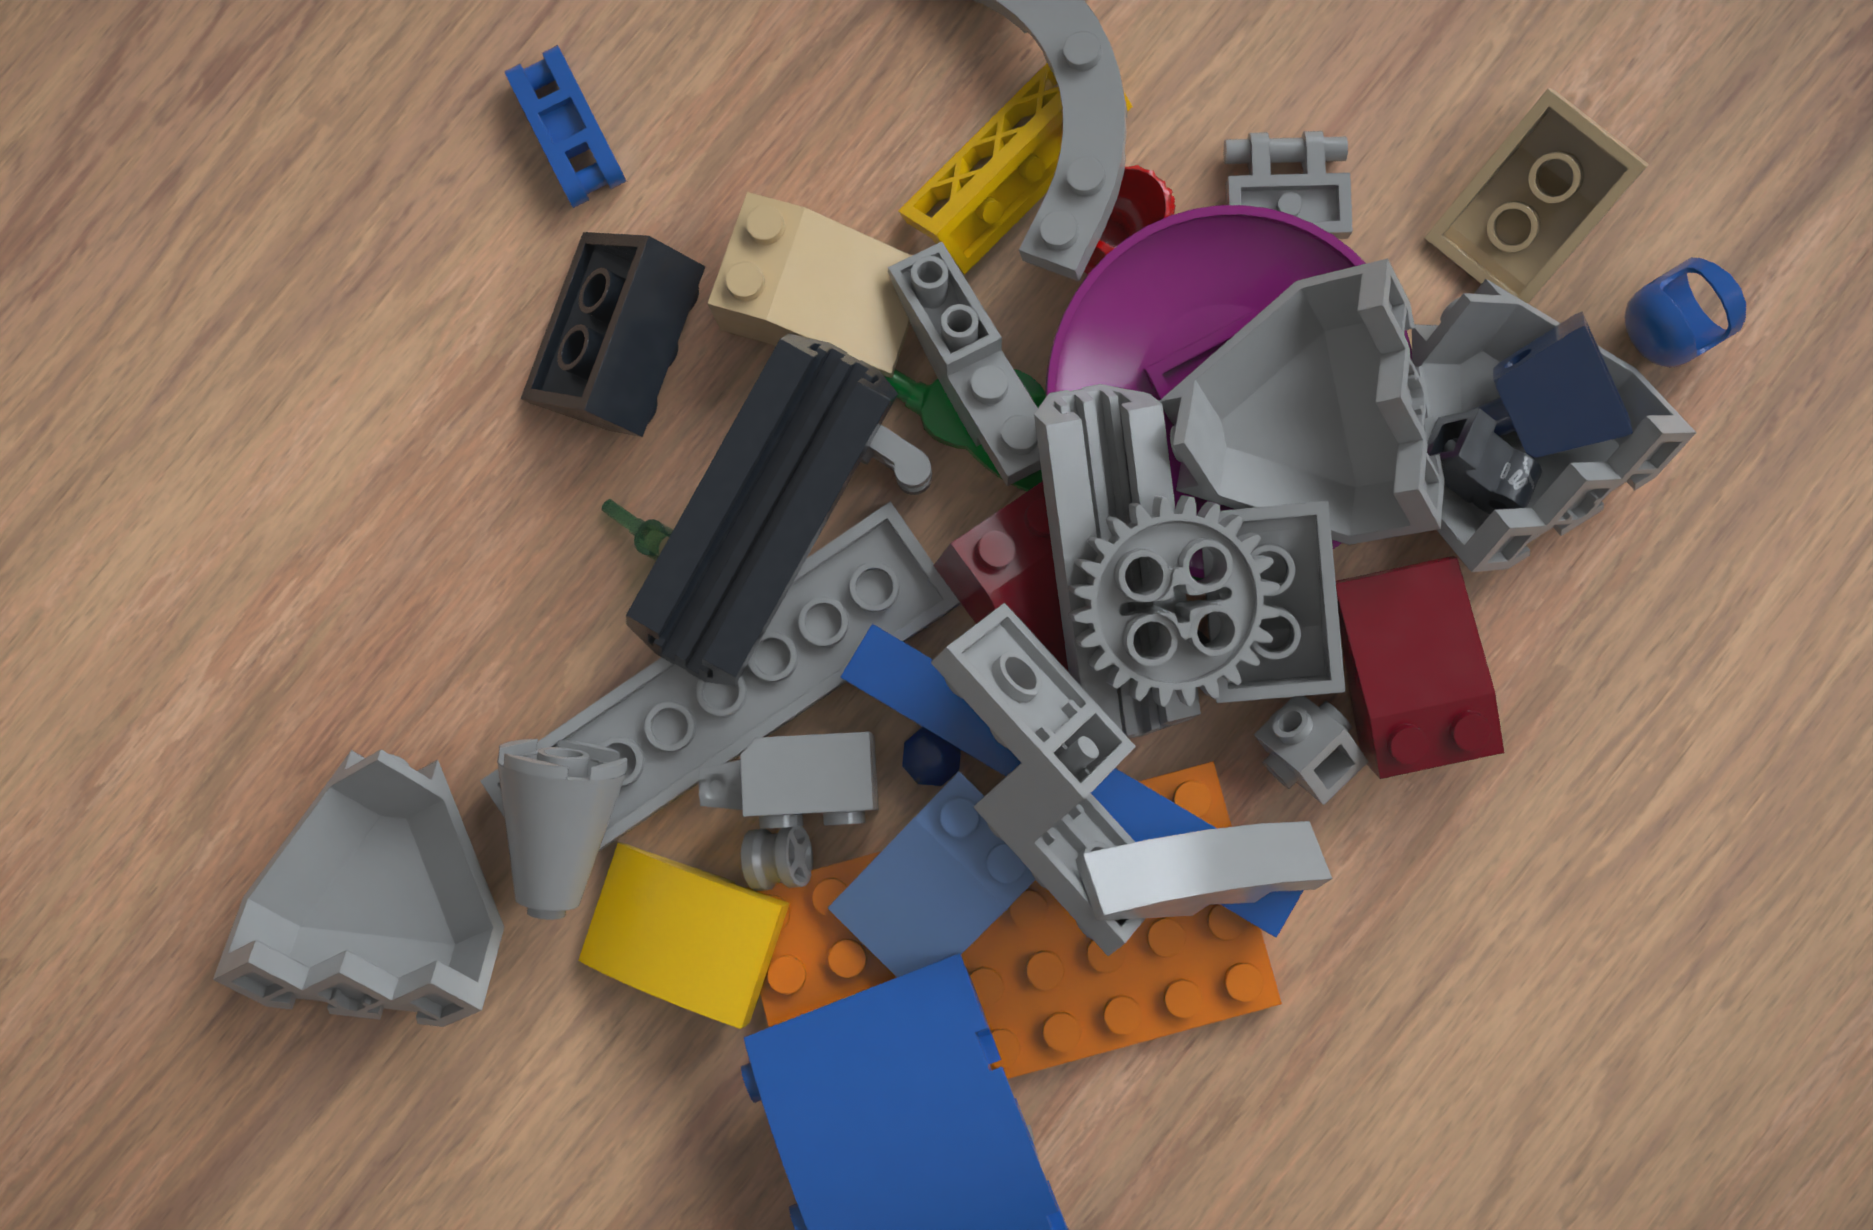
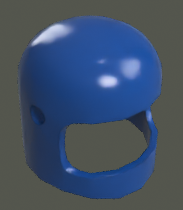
[1624,257,1746,368]

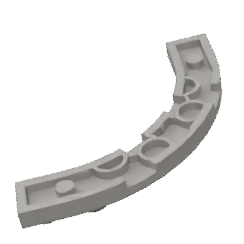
[973,0,1127,281]

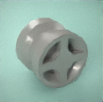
[741,825,813,891]

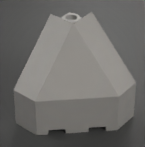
[1159,258,1445,545]
[1412,279,1697,572]
[213,750,504,1027]

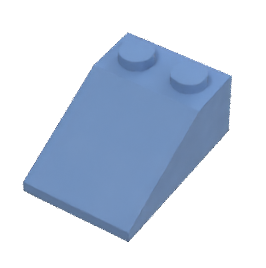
[828,772,1035,977]

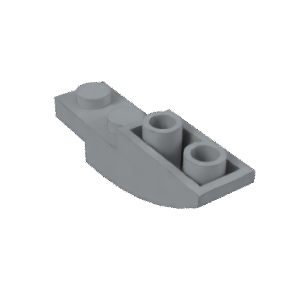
[888,242,1041,486]

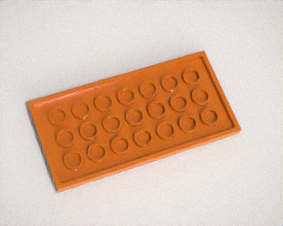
[747,761,1282,1079]

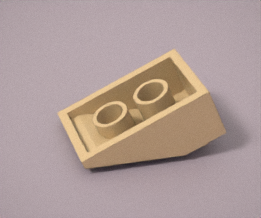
[1424,88,1649,304]
[707,192,912,378]

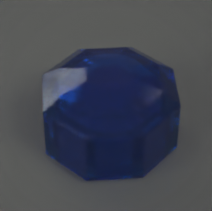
[902,727,961,786]

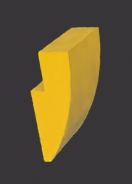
[578,842,790,1029]

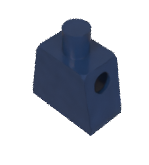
[1471,311,1633,458]

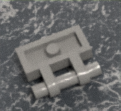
[1223,131,1353,239]

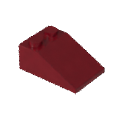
[933,481,1069,673]
[1336,556,1505,779]

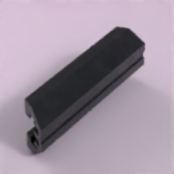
[626,334,898,687]

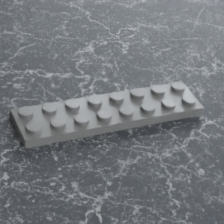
[480,501,960,852]

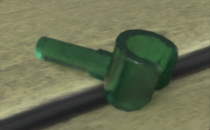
[601,499,674,561]

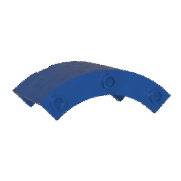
[741,953,1069,1230]

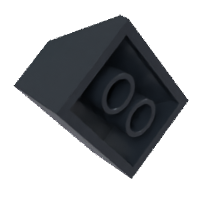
[521,232,706,437]

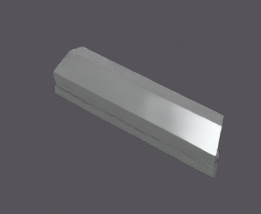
[1034,384,1201,739]

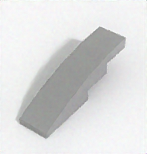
[1075,821,1332,921]

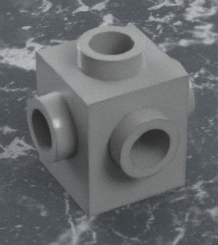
[1254,696,1369,805]

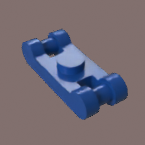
[504,45,627,208]

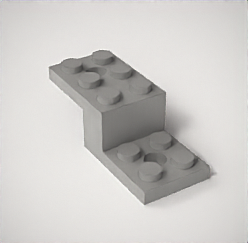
[931,603,1146,956]

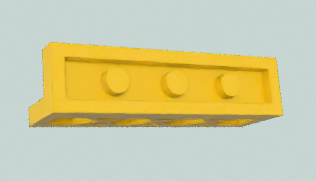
[898,63,1133,275]

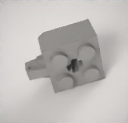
[698,732,879,829]

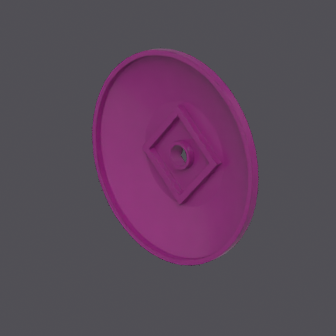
[1045,205,1412,578]

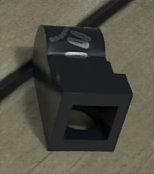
[1427,408,1542,514]

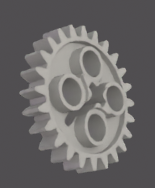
[1068,495,1280,707]

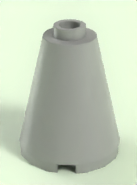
[497,739,628,920]

